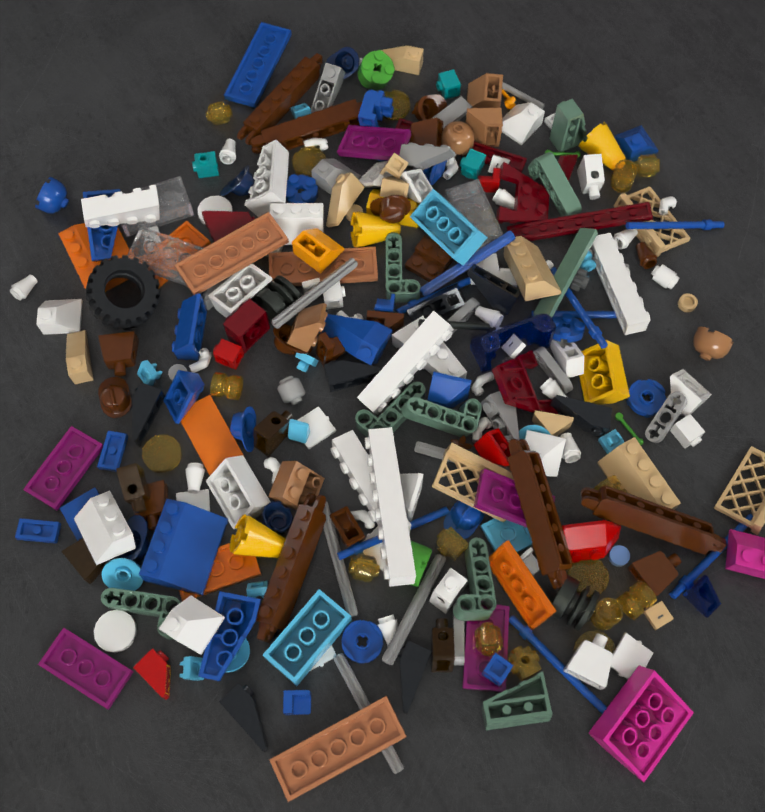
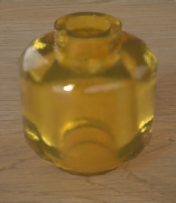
[206,101,232,125]
[634,154,660,178]
[348,554,380,582]
[474,622,503,656]

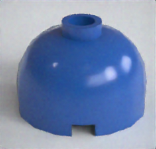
[35,177,69,213]

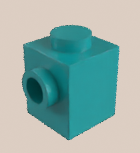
[436,69,461,100]
[460,149,486,180]
[192,151,219,178]

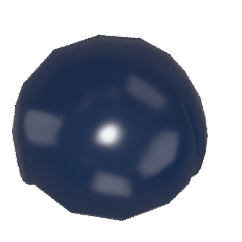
[262,501,293,534]

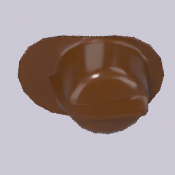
[411,94,448,121]
[370,195,411,224]
[273,324,313,355]
[98,377,132,418]

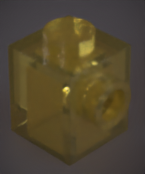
[437,527,468,561]

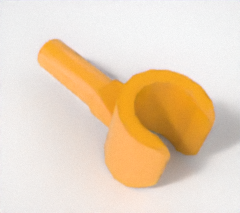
[502,89,515,110]

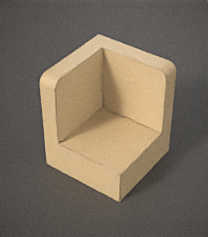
[380,153,409,179]

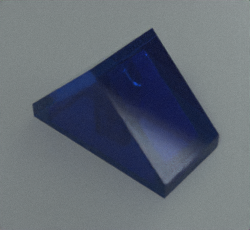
[683,575,721,618]

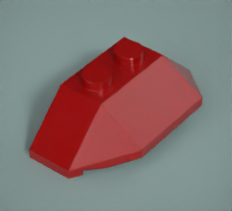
[562,520,621,563]

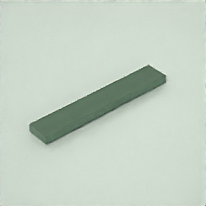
[533,228,598,320]

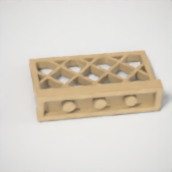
[614,187,691,257]
[432,443,514,522]
[714,446,765,535]

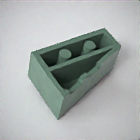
[549,99,587,152]
[482,671,553,730]

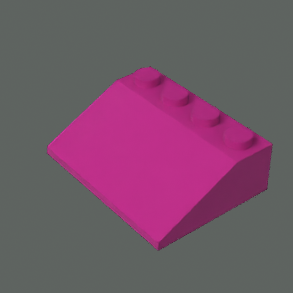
[589,665,694,782]

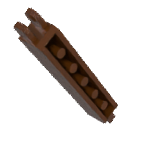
[237,53,323,145]
[250,99,362,154]
[507,439,573,589]
[581,485,727,555]
[256,493,326,643]

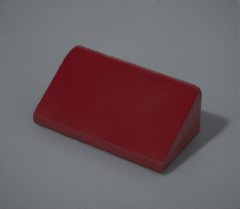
[558,155,578,181]

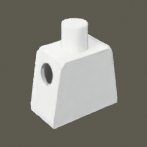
[577,154,604,200]
[429,568,469,614]
[563,633,613,690]

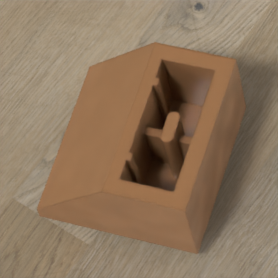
[467,73,503,108]
[465,107,503,147]
[287,303,328,353]
[268,461,325,510]

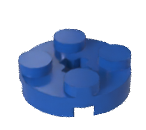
[286,174,318,203]
[547,313,585,343]
[626,379,667,418]
[342,620,383,664]

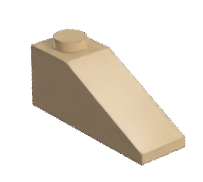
[381,46,424,75]
[326,172,365,228]
[66,330,93,384]

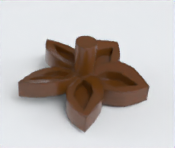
[450,435,473,449]

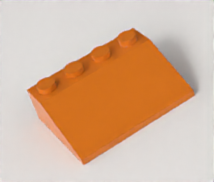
[58,223,134,292]

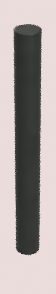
[418,319,490,331]

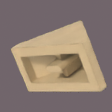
[380,176,409,198]
[532,410,574,436]

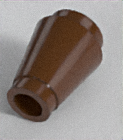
[635,242,657,269]

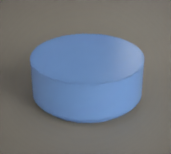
[608,545,630,567]

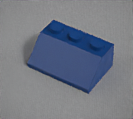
[172,293,207,361]

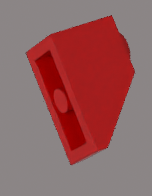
[473,428,511,467]
[133,648,171,700]

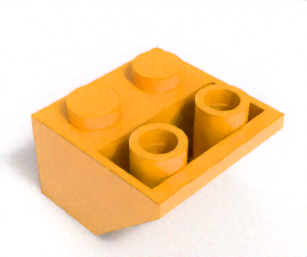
[292,228,344,274]

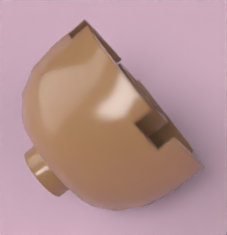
[441,121,474,157]
[693,327,734,361]

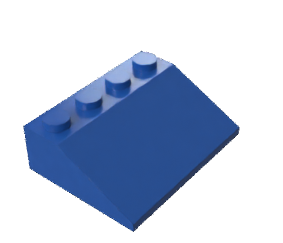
[139,499,228,596]

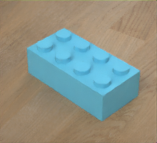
[410,189,488,266]
[263,589,352,686]

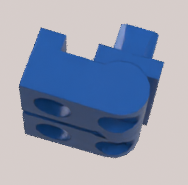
[358,90,394,127]

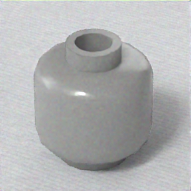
[277,376,305,405]

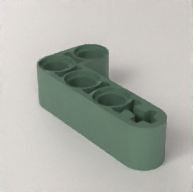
[528,152,582,217]
[386,232,421,303]
[355,381,425,437]
[401,397,482,437]
[453,537,496,621]
[101,588,181,640]

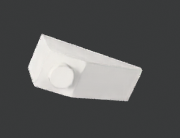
[544,329,585,378]

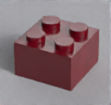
[223,298,270,354]

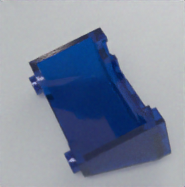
[470,314,557,373]

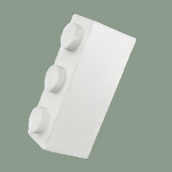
[269,203,324,245]
[208,264,273,318]
[206,455,270,530]
[74,491,136,565]

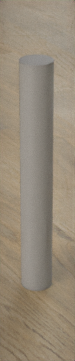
[502,82,545,109]

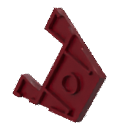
[496,162,549,224]
[492,350,558,414]

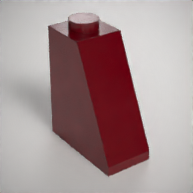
[202,211,255,242]

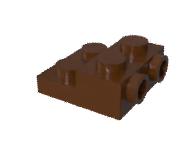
[405,235,454,282]

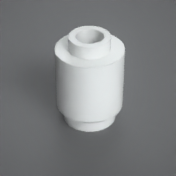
[651,264,680,290]

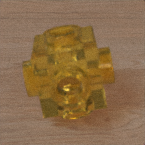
[508,645,542,682]

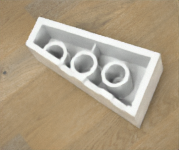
[245,140,289,217]
[81,185,160,228]
[392,316,467,379]

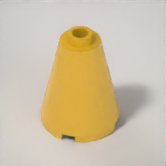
[579,122,626,170]
[350,211,401,248]
[230,514,286,558]

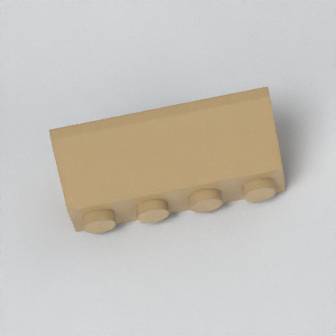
[504,236,561,301]
[597,437,681,510]

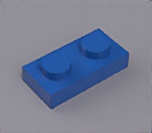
[97,431,128,472]
[15,518,61,544]

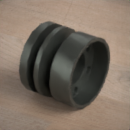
[254,275,301,321]
[551,574,600,632]

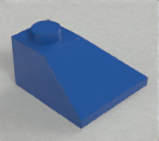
[614,125,658,164]
[163,370,205,424]
[427,372,472,409]

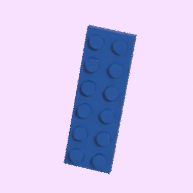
[224,22,292,108]

